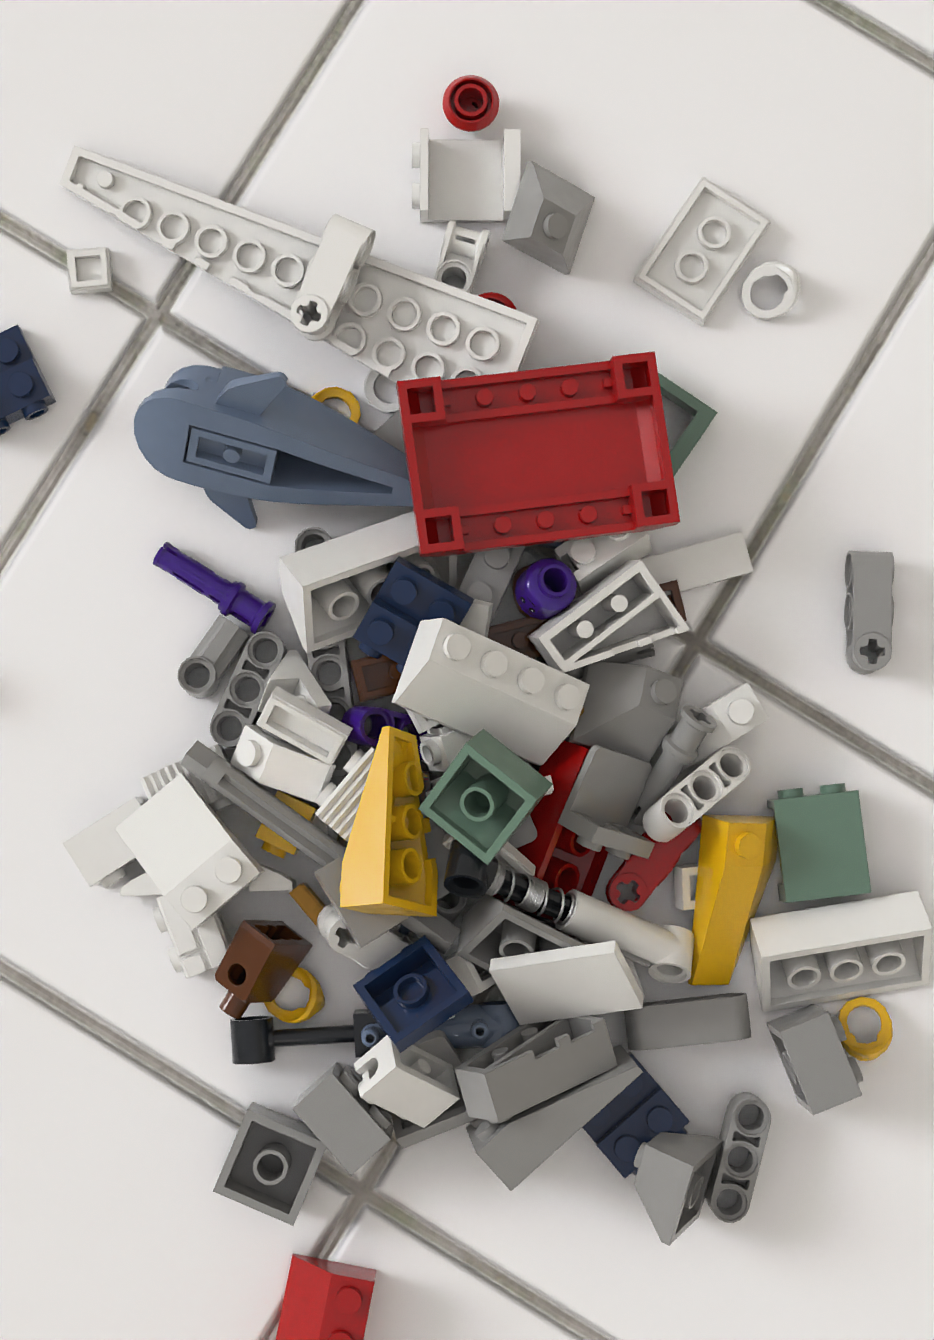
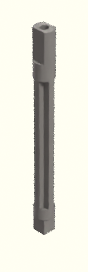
[180,740,461,954]

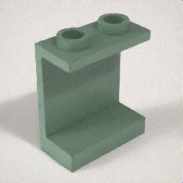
[767,783,871,903]

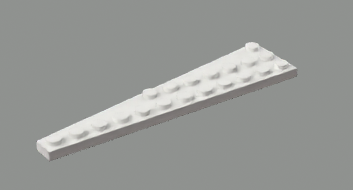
[59,145,539,383]

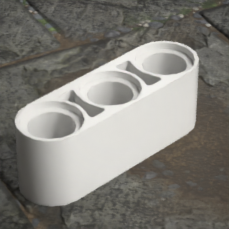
[642,746,751,842]

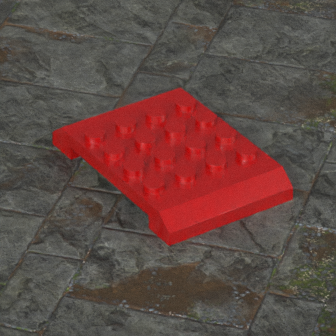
[396,351,680,557]

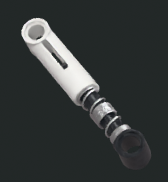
[443,839,694,984]

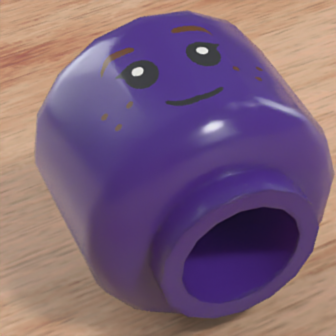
[515,558,577,620]

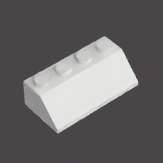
[279,511,457,653]
[392,618,590,766]
[750,890,933,1012]

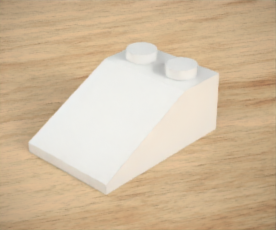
[115,773,265,930]

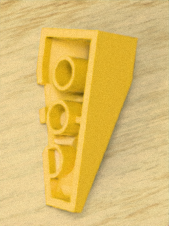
[339,726,438,917]
[688,815,778,985]

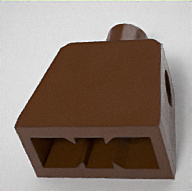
[215,920,313,1019]

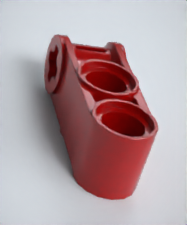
[605,812,702,912]

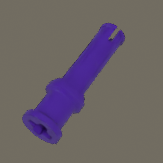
[153,542,276,634]

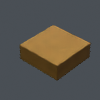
[289,882,326,926]

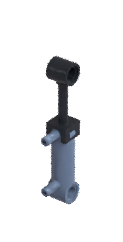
[230,1000,520,1064]

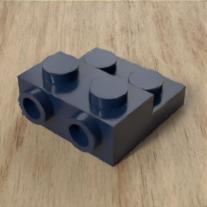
[0,325,56,435]
[353,556,474,674]
[353,935,474,1053]
[582,1052,690,1178]

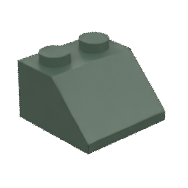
[418,729,553,865]

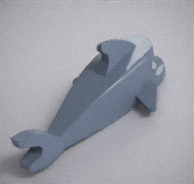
[134,365,413,529]

